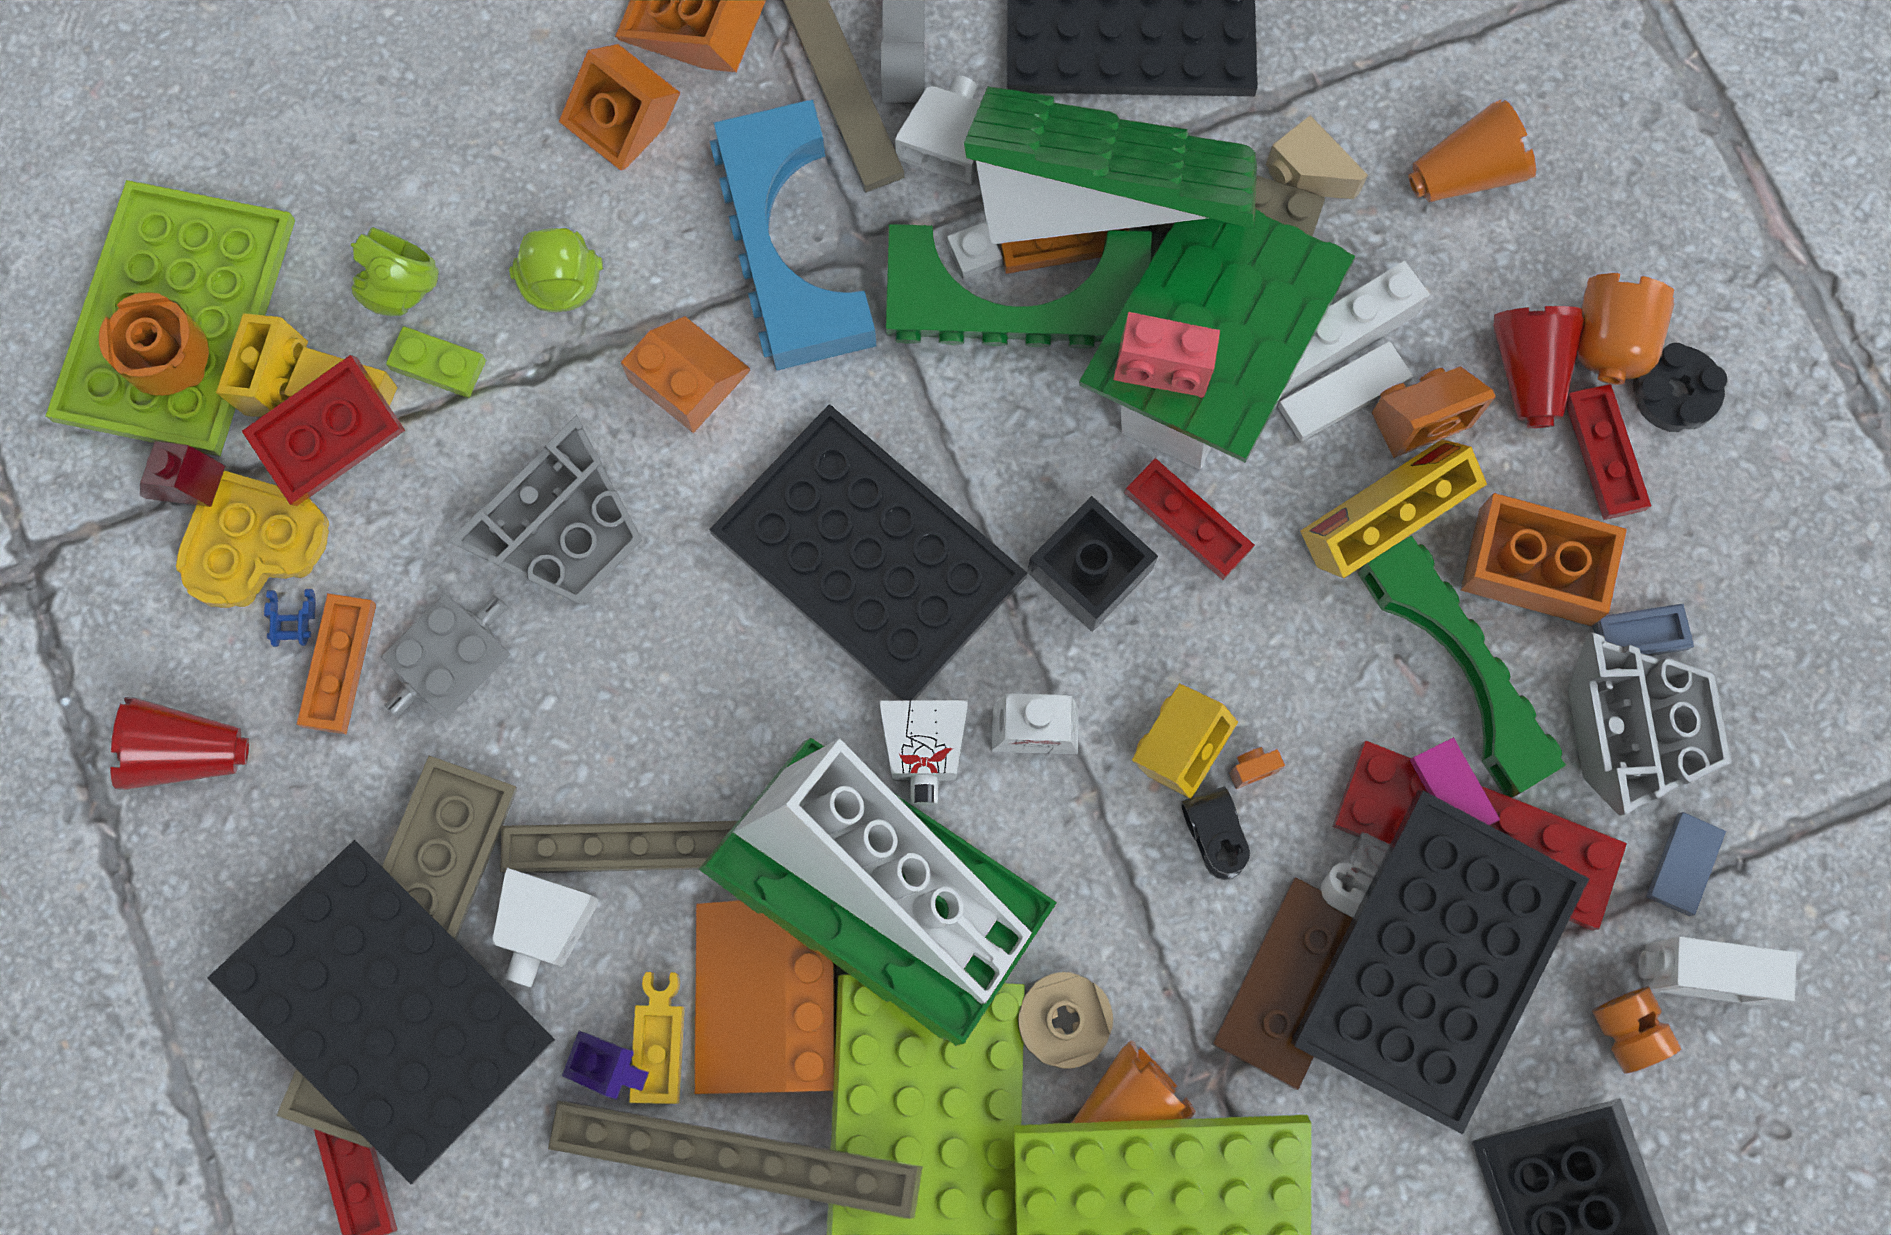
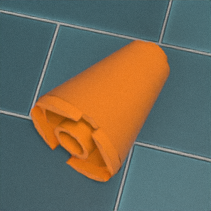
[1408,100,1537,202]
[1072,1040,1196,1123]

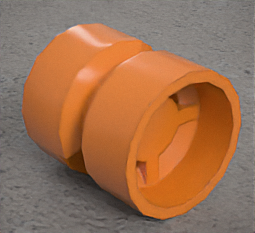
[1592,986,1681,1074]

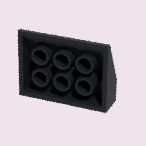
[1472,1098,1670,1235]

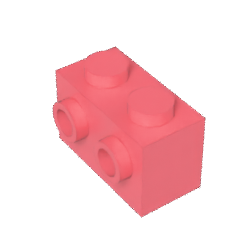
[1113,312,1220,398]

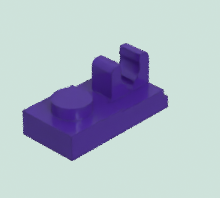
[562,1031,649,1099]

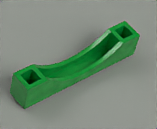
[1357,536,1566,798]

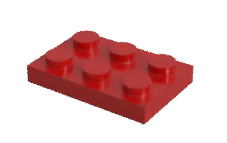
[242,355,406,506]

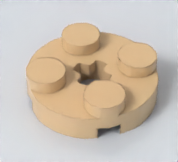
[1018,972,1113,1069]

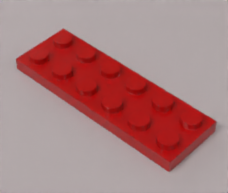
[1332,741,1627,931]

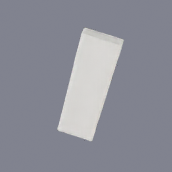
[1277,341,1413,442]

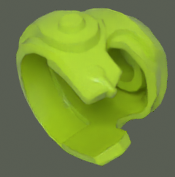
[351,227,439,316]
[509,228,603,313]

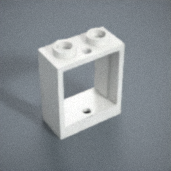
[1638,936,1796,1006]

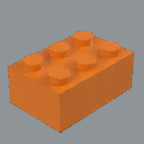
[1460,493,1627,626]

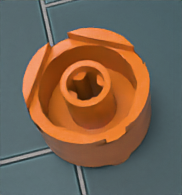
[99,292,209,396]

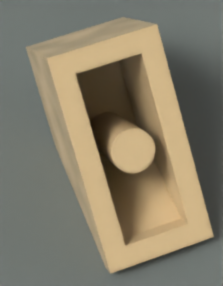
[1266,115,1368,199]

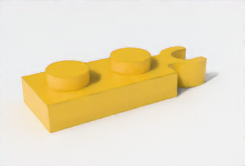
[629,972,685,1104]

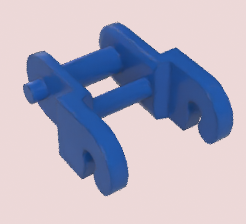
[264,589,316,647]

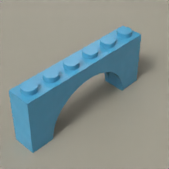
[709,99,876,371]

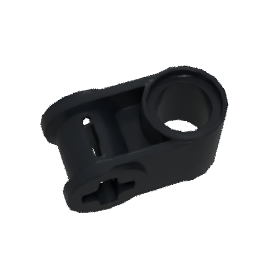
[1181,786,1250,880]

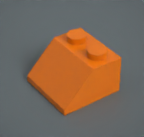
[559,44,681,171]
[621,316,750,433]
[1372,366,1496,458]

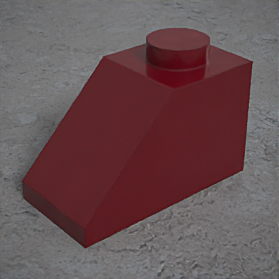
[140,441,226,507]

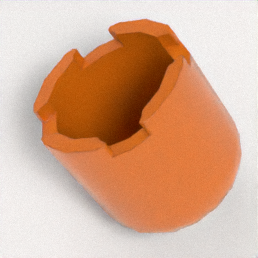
[1577,273,1675,385]

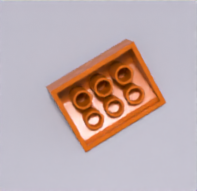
[615,0,766,72]
[695,900,837,1094]

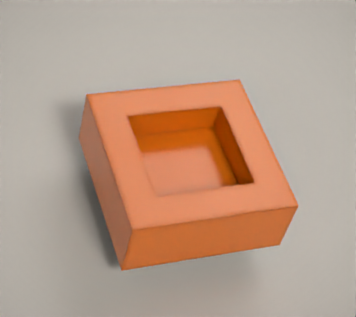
[1229,747,1285,790]

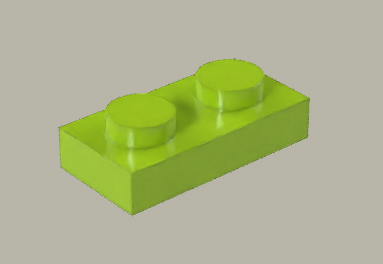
[386,326,486,398]

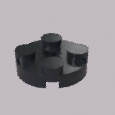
[1633,342,1728,432]

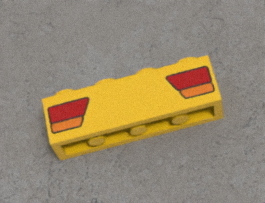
[1300,439,1487,578]

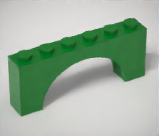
[886,224,1152,349]

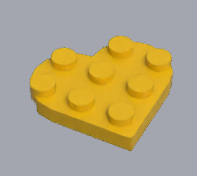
[176,471,329,608]

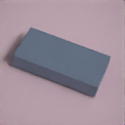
[1592,604,1694,656]
[1646,812,1726,916]

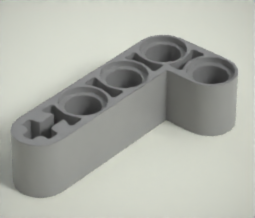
[881,0,925,103]

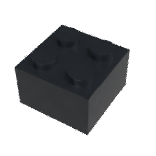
[1027,496,1158,632]

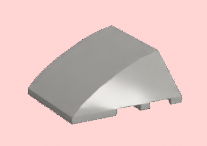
[448,414,642,604]
[1567,632,1732,816]

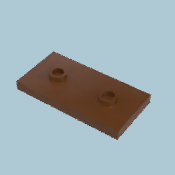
[1211,877,1353,1090]

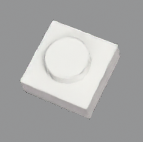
[947,221,1003,280]

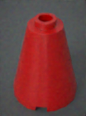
[1493,306,1584,428]
[110,697,249,790]

